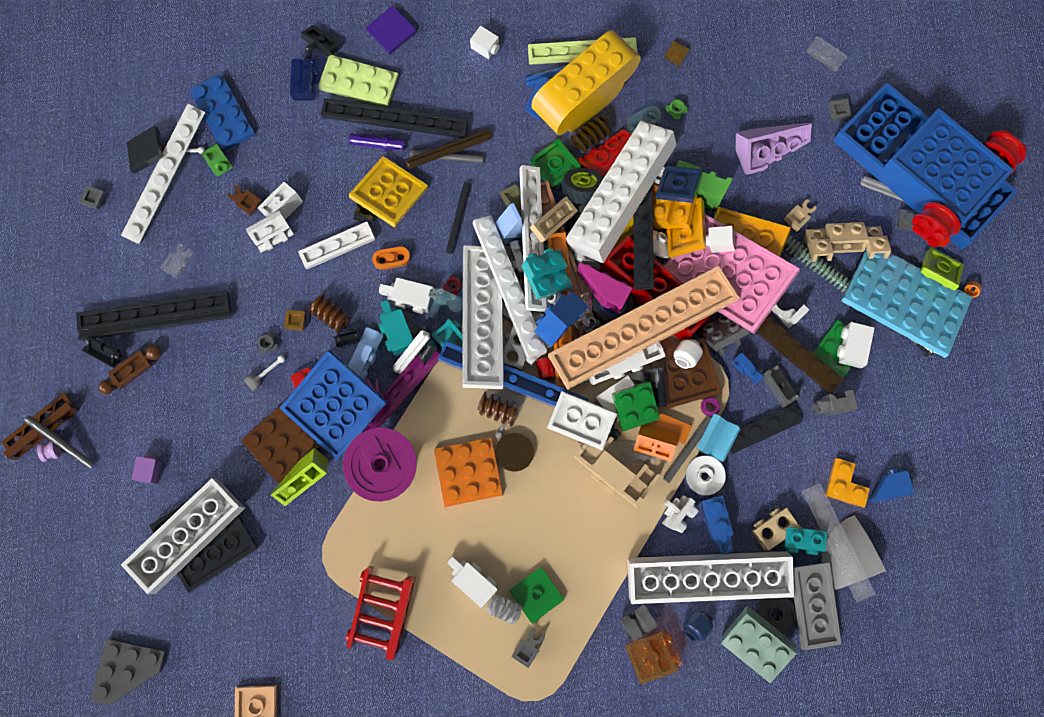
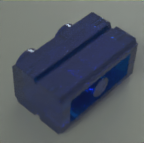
[290,59,319,101]

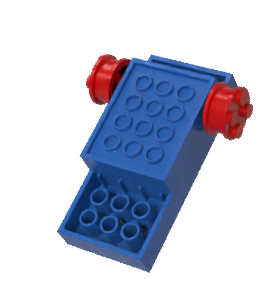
[833,82,1027,250]

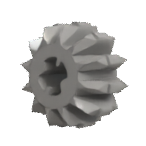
[487,595,522,624]

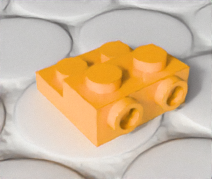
[653,194,697,230]

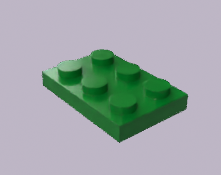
[812,320,852,378]

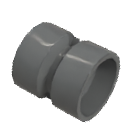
[620,604,658,642]

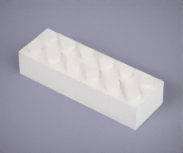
[121,478,245,594]

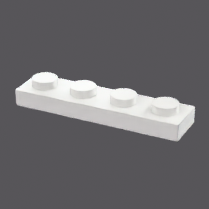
[298,222,375,270]

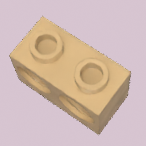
[751,507,801,551]

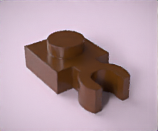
[227,185,263,216]

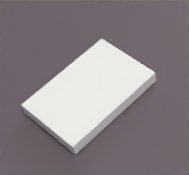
[547,391,617,450]

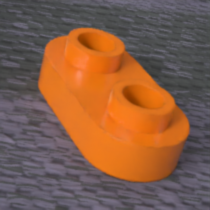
[372,247,410,270]

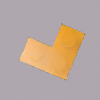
[825,458,870,508]

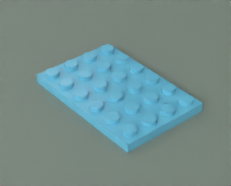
[841,249,972,358]

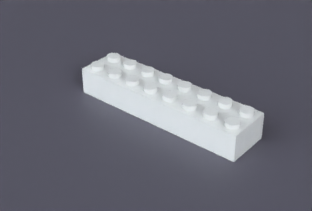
[566,121,676,263]
[627,551,794,604]

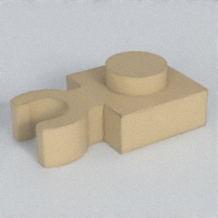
[784,199,817,232]

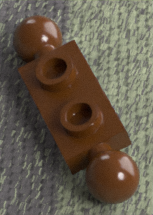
[98,345,162,395]

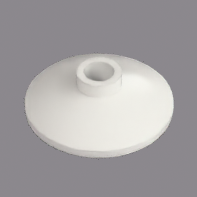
[653,230,669,258]
[686,456,725,495]

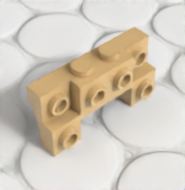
[804,222,891,262]
[574,436,661,507]

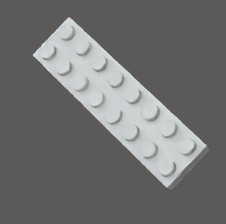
[462,245,503,389]

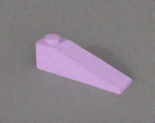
[736,123,812,175]

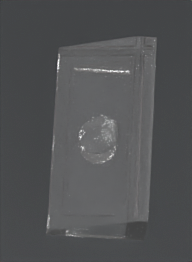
[616,439,656,466]

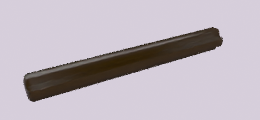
[405,129,491,169]

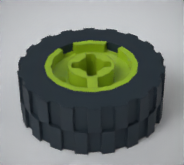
[562,168,603,205]

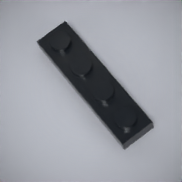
[730,404,802,454]

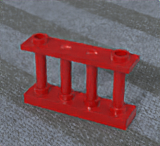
[345,566,416,661]

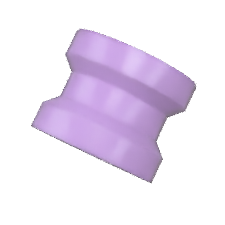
[37,440,61,462]

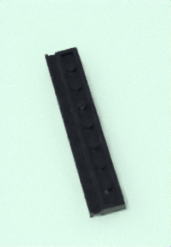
[76,290,232,341]

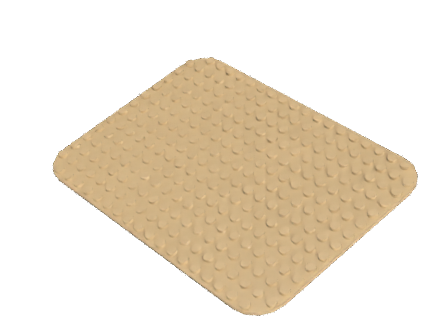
[322,255,729,701]

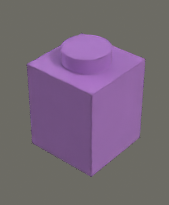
[131,454,162,484]

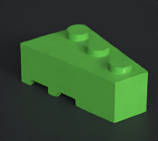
[676,160,733,210]

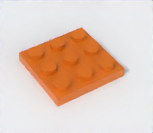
[434,437,503,507]

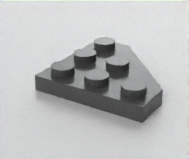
[90,639,167,705]

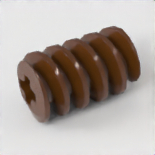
[308,293,350,334]
[477,391,521,427]

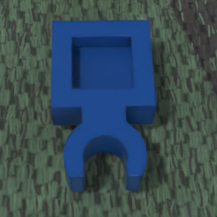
[733,353,764,385]

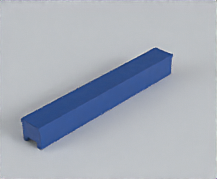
[438,341,589,408]

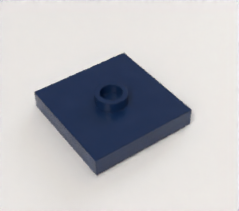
[656,166,703,203]

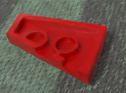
[577,129,632,179]

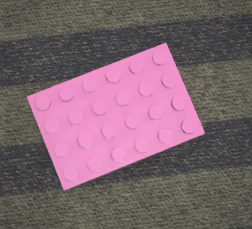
[664,214,800,334]

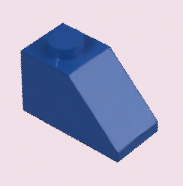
[869,468,914,503]

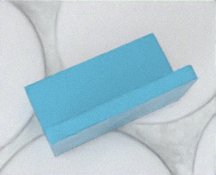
[697,413,740,462]

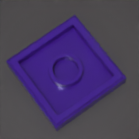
[366,6,417,55]

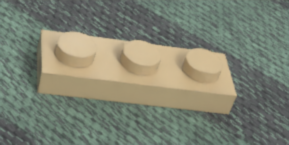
[530,196,577,243]

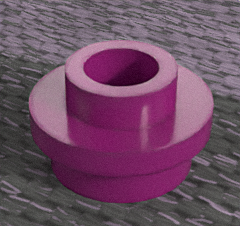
[700,397,720,416]

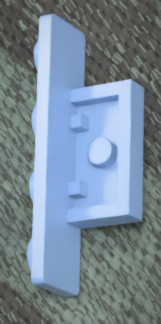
[348,328,383,381]

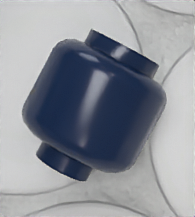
[683,611,713,642]

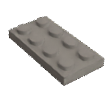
[793,562,841,650]

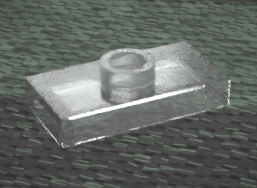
[806,36,847,72]

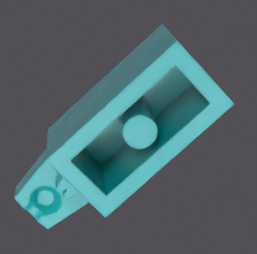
[378,300,413,355]

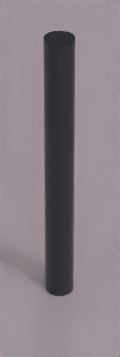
[446,182,471,254]

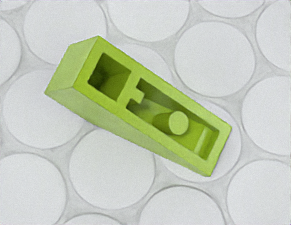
[271,448,328,506]

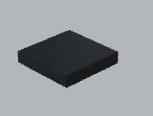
[127,125,163,174]

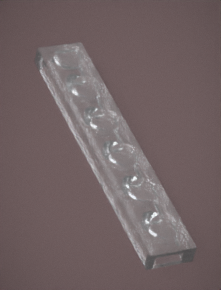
[802,483,876,602]

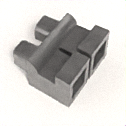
[812,390,858,417]

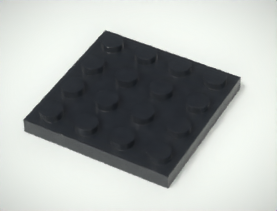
[149,502,259,593]

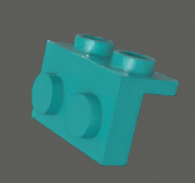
[432,319,463,348]
[780,527,827,555]

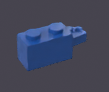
[700,496,734,554]

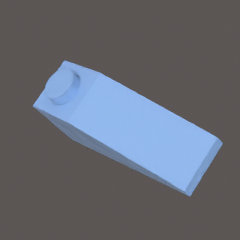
[495,203,522,246]

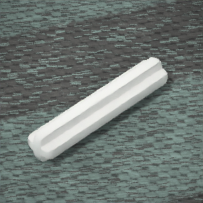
[393,330,430,374]

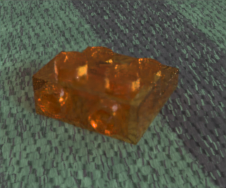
[625,629,682,685]

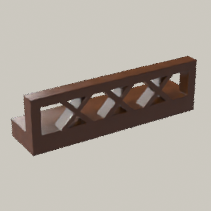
[1,393,79,460]

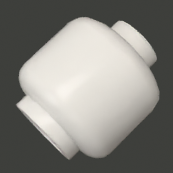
[674,339,703,369]

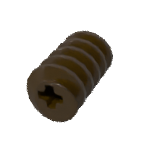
[570,115,611,153]

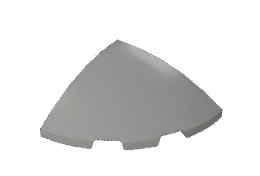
[821,515,886,590]

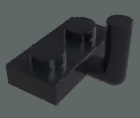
[301,25,341,65]

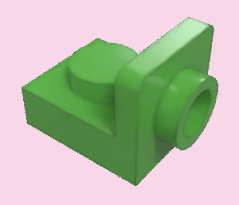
[201,143,232,177]

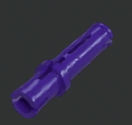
[349,133,406,152]

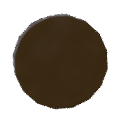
[495,433,534,472]

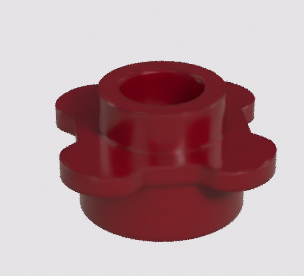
[442,275,463,297]

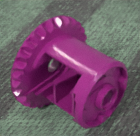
[343,428,417,502]

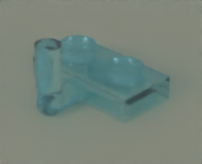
[428,289,463,319]

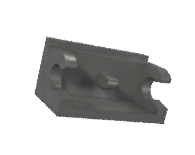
[762,365,800,408]

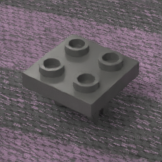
[697,315,749,355]

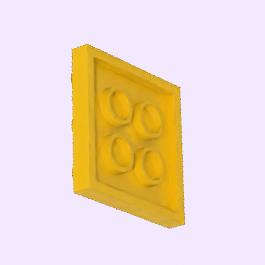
[349,156,428,228]

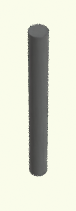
[410,149,484,163]
[24,415,95,469]
[663,416,712,483]

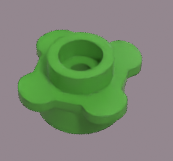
[665,99,688,120]

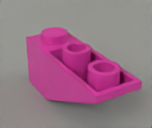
[577,263,632,314]

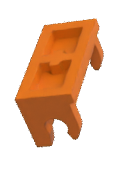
[634,424,679,462]

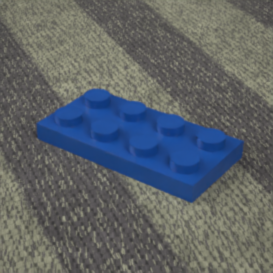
[189,73,256,152]

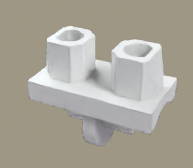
[662,495,698,533]

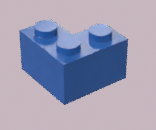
[534,291,589,347]

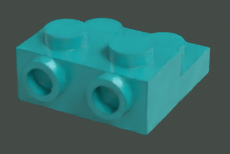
[521,248,573,300]

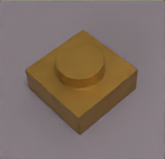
[664,41,689,67]
[284,310,307,331]

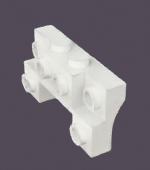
[589,342,666,385]

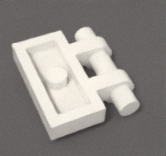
[246,211,294,253]

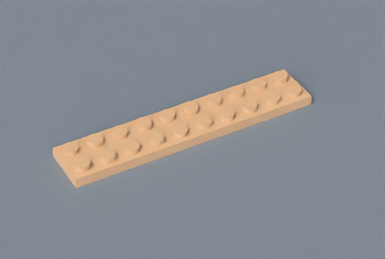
[548,266,739,390]

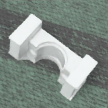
[771,304,809,329]

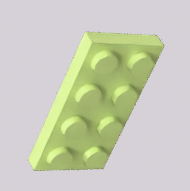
[318,55,399,107]

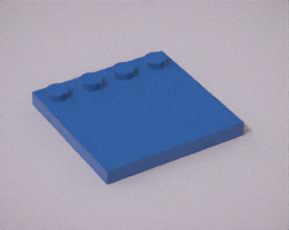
[280,350,388,460]

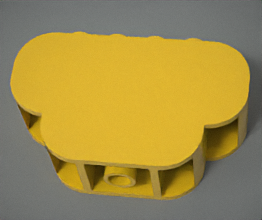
[532,30,641,135]

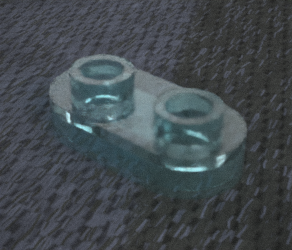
[626,106,661,134]

